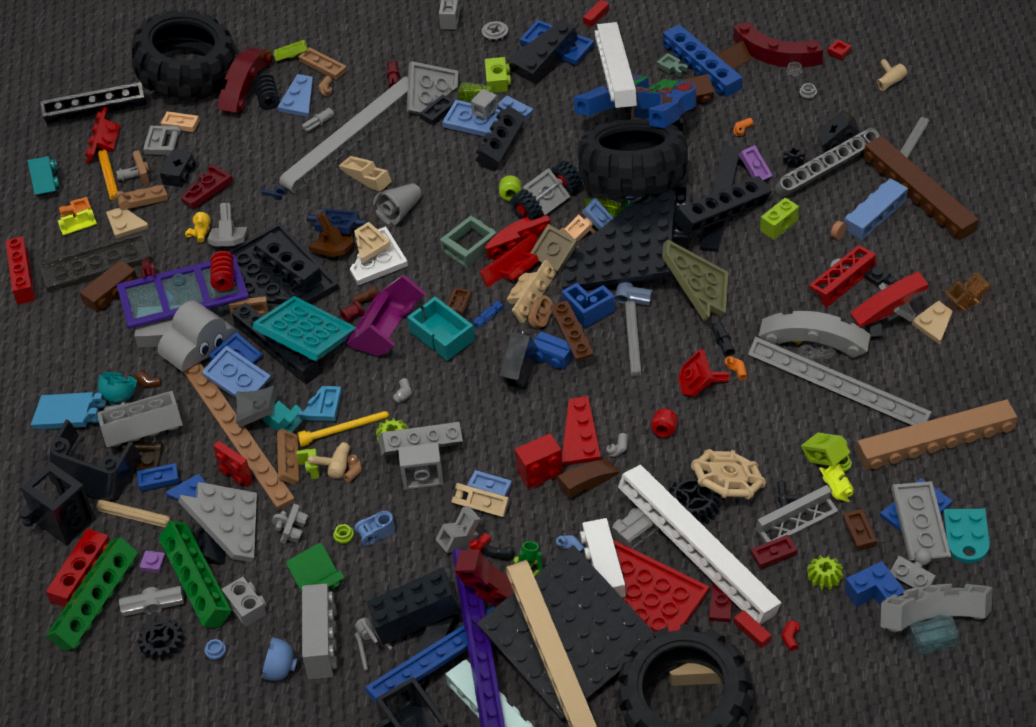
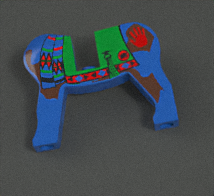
[574,75,697,128]

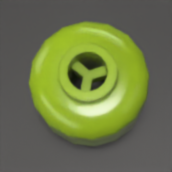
[499,175,522,202]

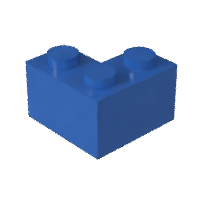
[562,283,615,328]
[845,561,905,607]

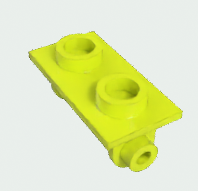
[58,209,97,236]
[819,463,854,502]

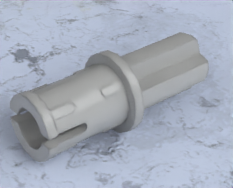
[302,108,334,132]

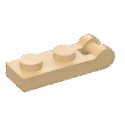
[451,483,510,517]

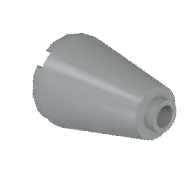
[373,183,422,225]

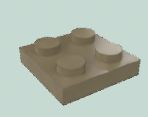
[530,224,579,273]

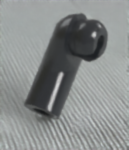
[483,545,515,561]

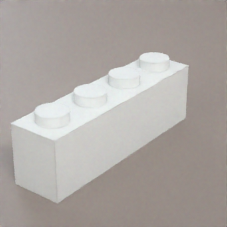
[580,518,626,597]

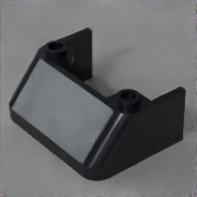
[49,419,142,502]

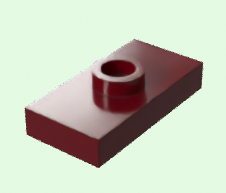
[709,582,732,623]

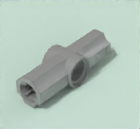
[119,586,184,616]

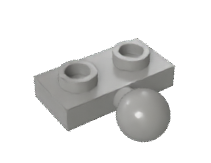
[890,548,937,588]

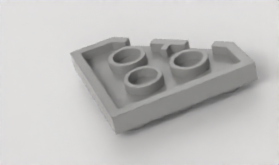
[407,61,458,114]

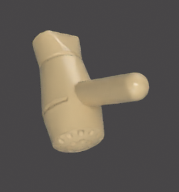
[877,59,907,92]
[307,442,350,479]

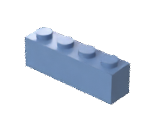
[844,178,908,240]

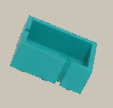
[407,297,475,361]

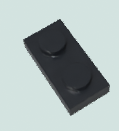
[420,94,455,125]

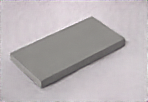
[891,481,951,563]

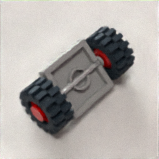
[510,160,582,221]

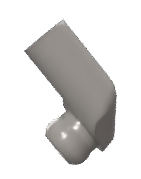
[606,433,628,457]

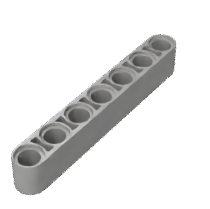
[775,128,879,197]

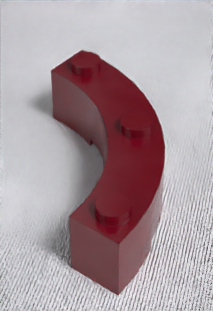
[733,22,823,68]
[217,47,273,113]
[455,549,514,607]

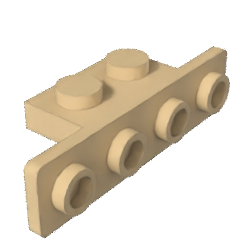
[506,260,556,323]

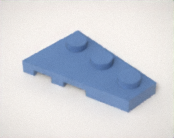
[277,74,313,117]

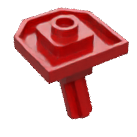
[678,349,729,397]

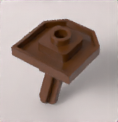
[309,212,354,257]

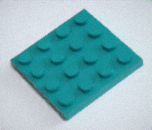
[252,296,356,361]

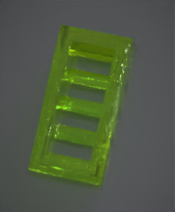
[458,82,495,102]

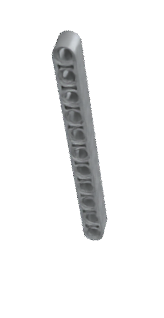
[279,76,408,193]

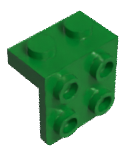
[286,543,345,593]

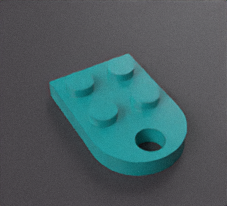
[943,509,990,563]

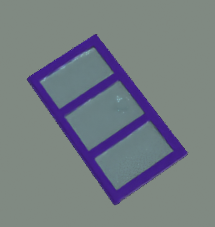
[117,255,249,329]

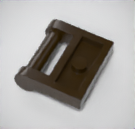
[121,441,163,473]

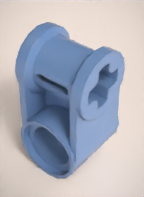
[354,511,395,546]

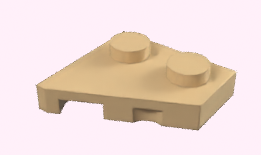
[106,208,149,239]
[354,222,391,263]
[912,301,953,344]

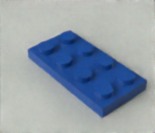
[520,20,594,66]

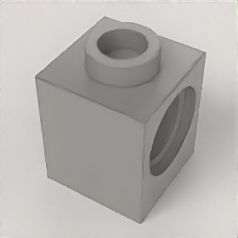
[471,89,498,120]

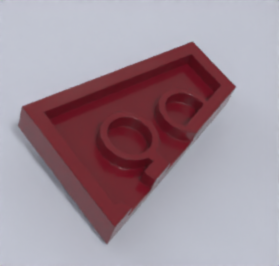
[181,164,234,209]

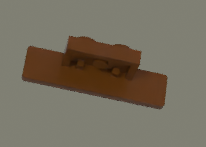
[550,301,593,361]

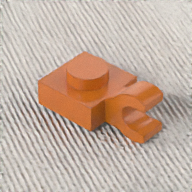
[59,197,91,218]

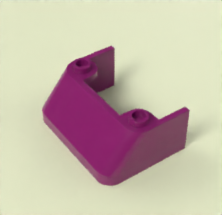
[346,274,426,356]

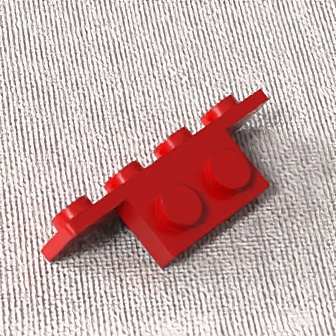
[85,107,120,164]
[480,233,539,287]

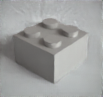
[398,443,444,490]

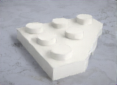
[350,227,408,285]

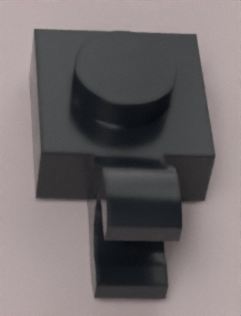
[864,264,897,287]

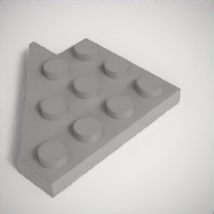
[178,482,257,562]

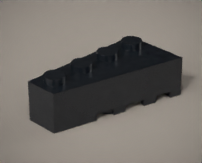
[507,20,578,85]

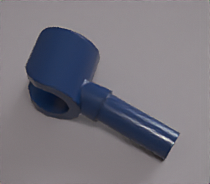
[261,187,285,200]

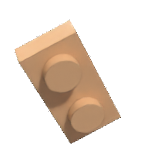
[161,112,200,132]

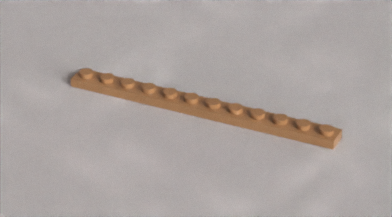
[182,362,295,510]

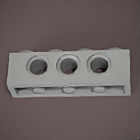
[378,422,463,456]

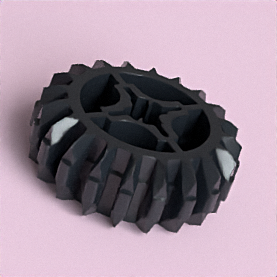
[668,476,721,524]

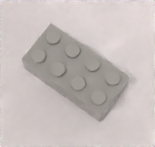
[97,391,183,447]
[302,584,337,679]

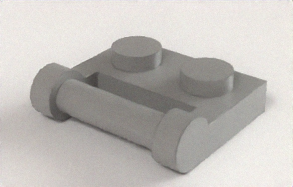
[143,126,181,156]

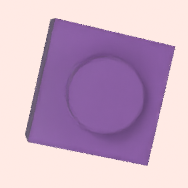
[140,551,166,573]

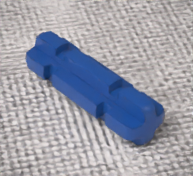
[472,301,503,329]

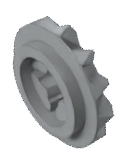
[482,21,508,42]

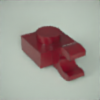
[141,258,156,278]

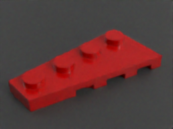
[562,396,601,466]

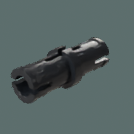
[711,321,735,357]

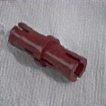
[387,60,400,89]

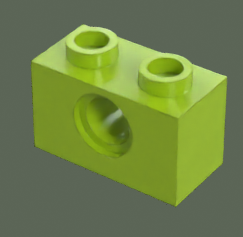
[485,57,511,93]
[760,198,799,240]
[801,433,850,466]

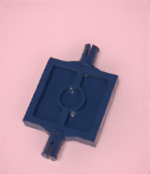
[307,208,368,235]

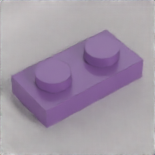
[739,145,773,181]

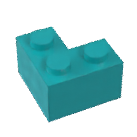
[27,156,60,195]

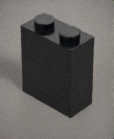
[499,331,537,390]

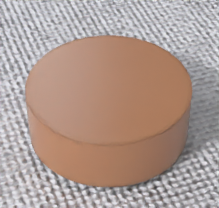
[831,221,847,240]

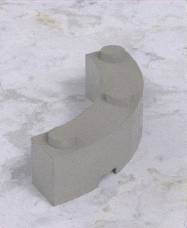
[759,311,870,358]
[881,584,992,632]

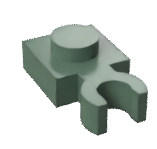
[657,53,688,77]

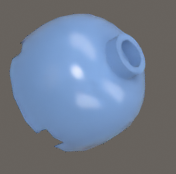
[261,637,297,681]

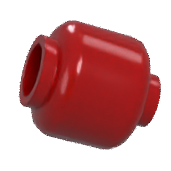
[651,408,678,438]

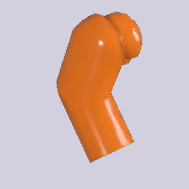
[733,118,753,137]
[725,356,748,380]

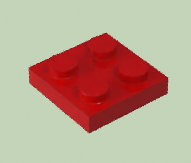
[213,441,253,488]

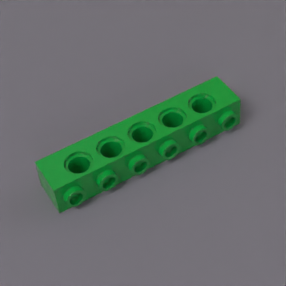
[158,521,232,628]
[46,537,138,651]

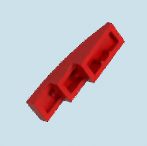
[850,271,928,328]

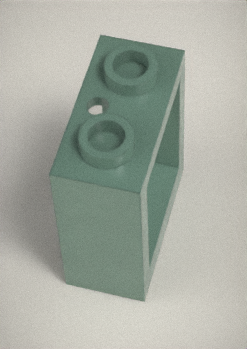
[440,216,497,268]

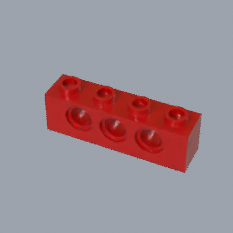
[5,236,35,305]
[46,529,110,607]

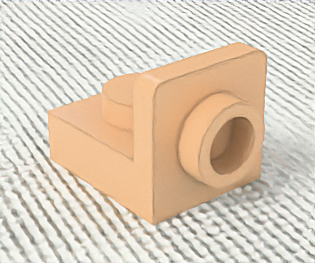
[565,215,596,242]

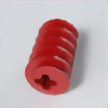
[210,251,234,292]

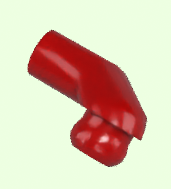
[468,533,491,551]
[781,620,800,651]

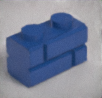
[534,331,574,370]

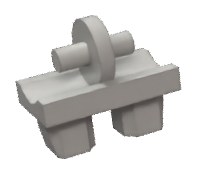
[272,504,308,544]

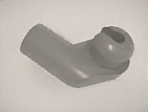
[393,378,412,403]

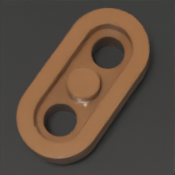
[528,295,553,329]

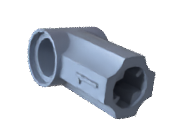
[614,282,653,306]

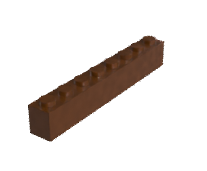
[863,136,979,240]

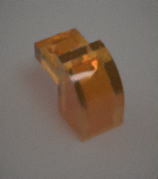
[944,272,991,310]

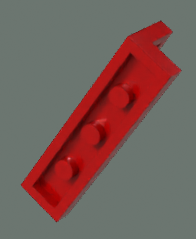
[809,245,877,307]

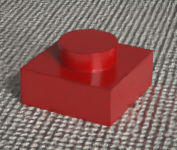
[827,39,852,60]

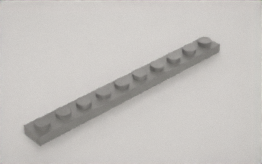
[748,337,933,425]

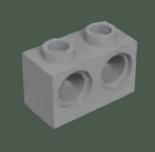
[439,0,461,30]
[222,577,267,627]

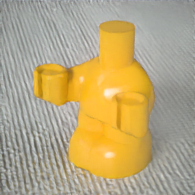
[185,212,211,243]

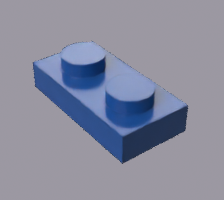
[137,463,179,491]

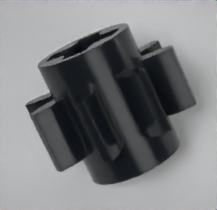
[783,147,805,169]

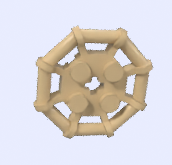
[691,449,766,499]

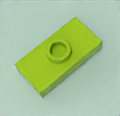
[274,40,308,61]

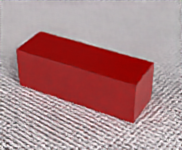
[583,0,609,27]
[734,610,771,649]

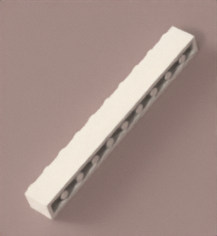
[595,22,637,108]
[618,465,781,625]

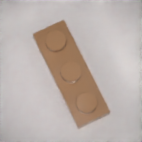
[298,47,347,80]
[277,428,299,485]

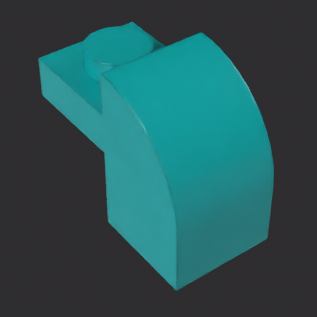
[262,401,302,432]

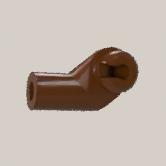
[353,286,379,304]
[135,370,161,388]

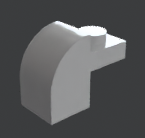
[435,506,481,553]

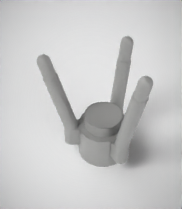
[355,618,393,670]

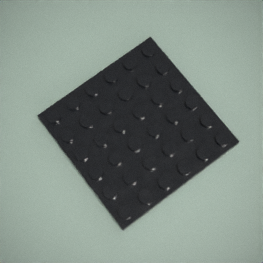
[477,545,654,721]

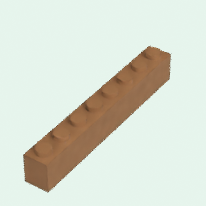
[857,399,1017,470]

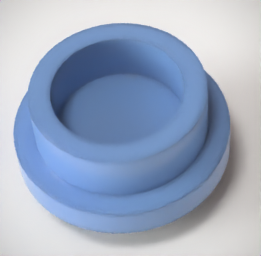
[205,639,226,660]

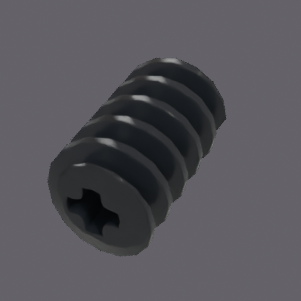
[254,73,280,110]

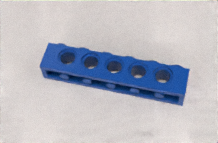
[663,24,742,97]

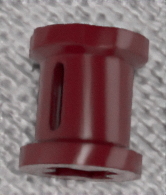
[339,300,364,323]

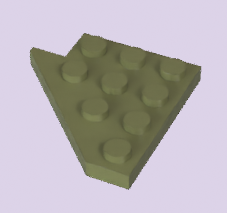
[662,239,728,321]

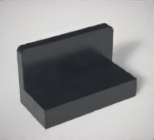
[195,527,226,565]

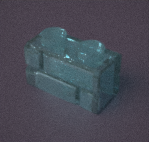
[908,615,960,655]

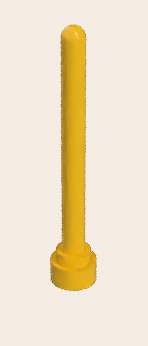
[297,411,389,447]

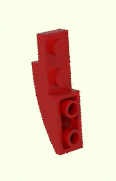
[485,215,551,260]

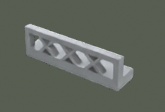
[755,485,838,543]

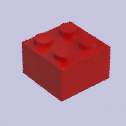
[514,433,563,489]

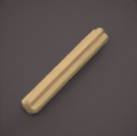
[96,500,171,527]

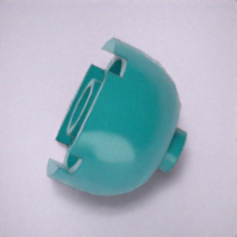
[97,372,137,405]

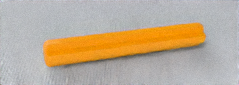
[98,150,118,200]

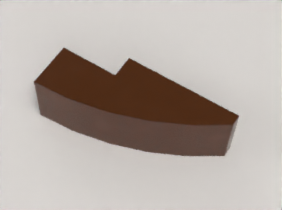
[558,459,619,499]

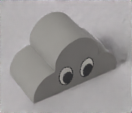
[158,300,240,371]

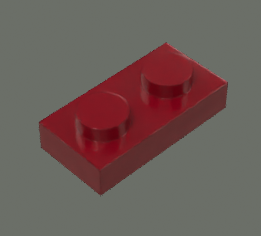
[751,535,798,569]

